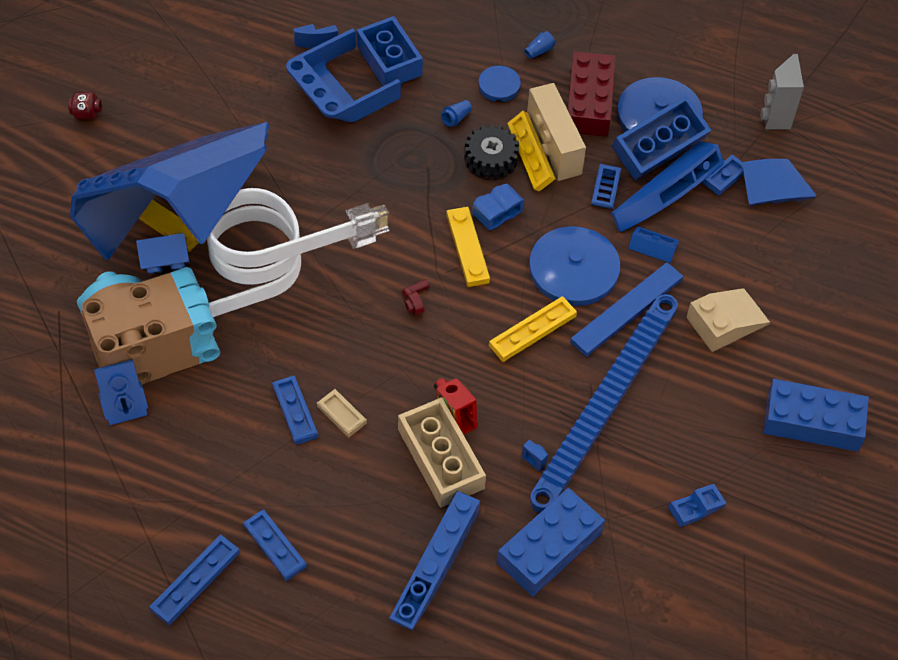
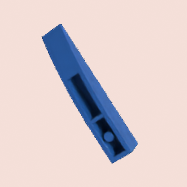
[611,141,724,232]
[389,491,480,631]

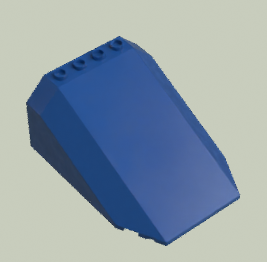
[70,122,269,260]

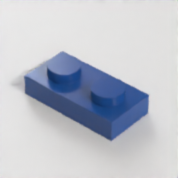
[703,155,744,196]

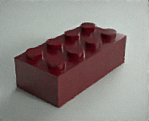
[567,51,616,137]

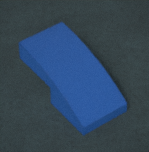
[293,24,338,48]
[668,484,727,527]

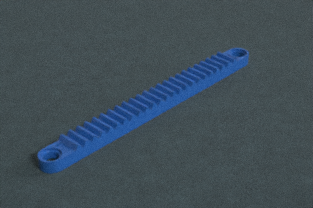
[530,294,678,513]

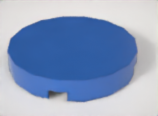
[478,66,521,102]

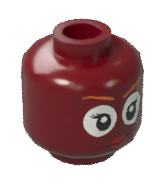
[68,92,102,120]

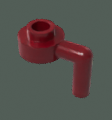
[402,279,429,316]

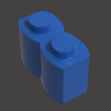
[472,183,524,230]

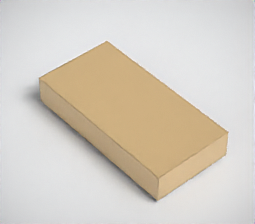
[317,389,367,438]

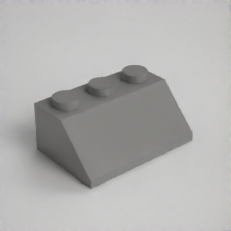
[760,54,804,129]

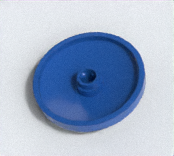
[617,77,703,132]
[529,226,620,306]

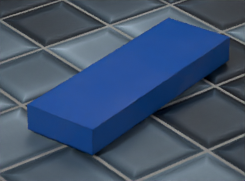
[272,375,318,445]
[243,509,307,581]

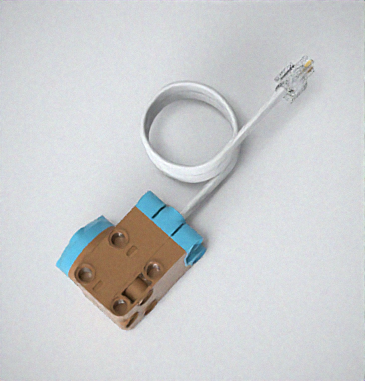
[77,188,389,384]

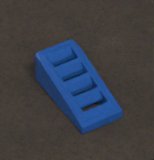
[591,164,621,209]

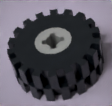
[464,124,519,181]

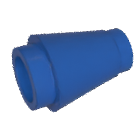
[524,31,556,59]
[441,100,472,127]

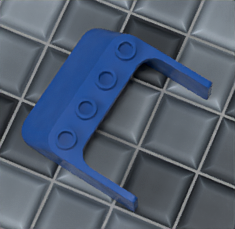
[286,28,401,122]

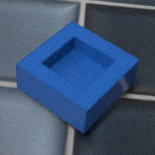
[522,439,548,472]

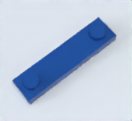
[149,534,240,626]

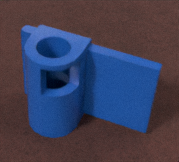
[94,359,148,425]

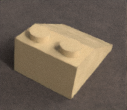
[687,288,770,352]

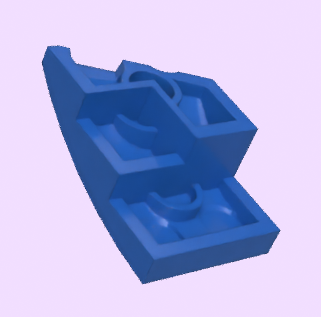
[742,159,816,206]

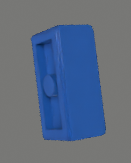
[629,227,679,262]

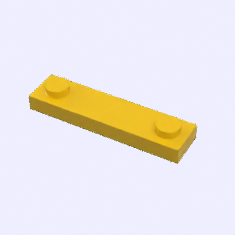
[507,111,555,191]
[138,200,199,252]
[446,207,490,287]
[489,296,577,362]

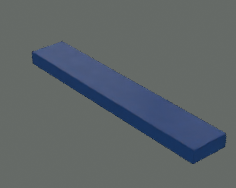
[570,263,683,357]

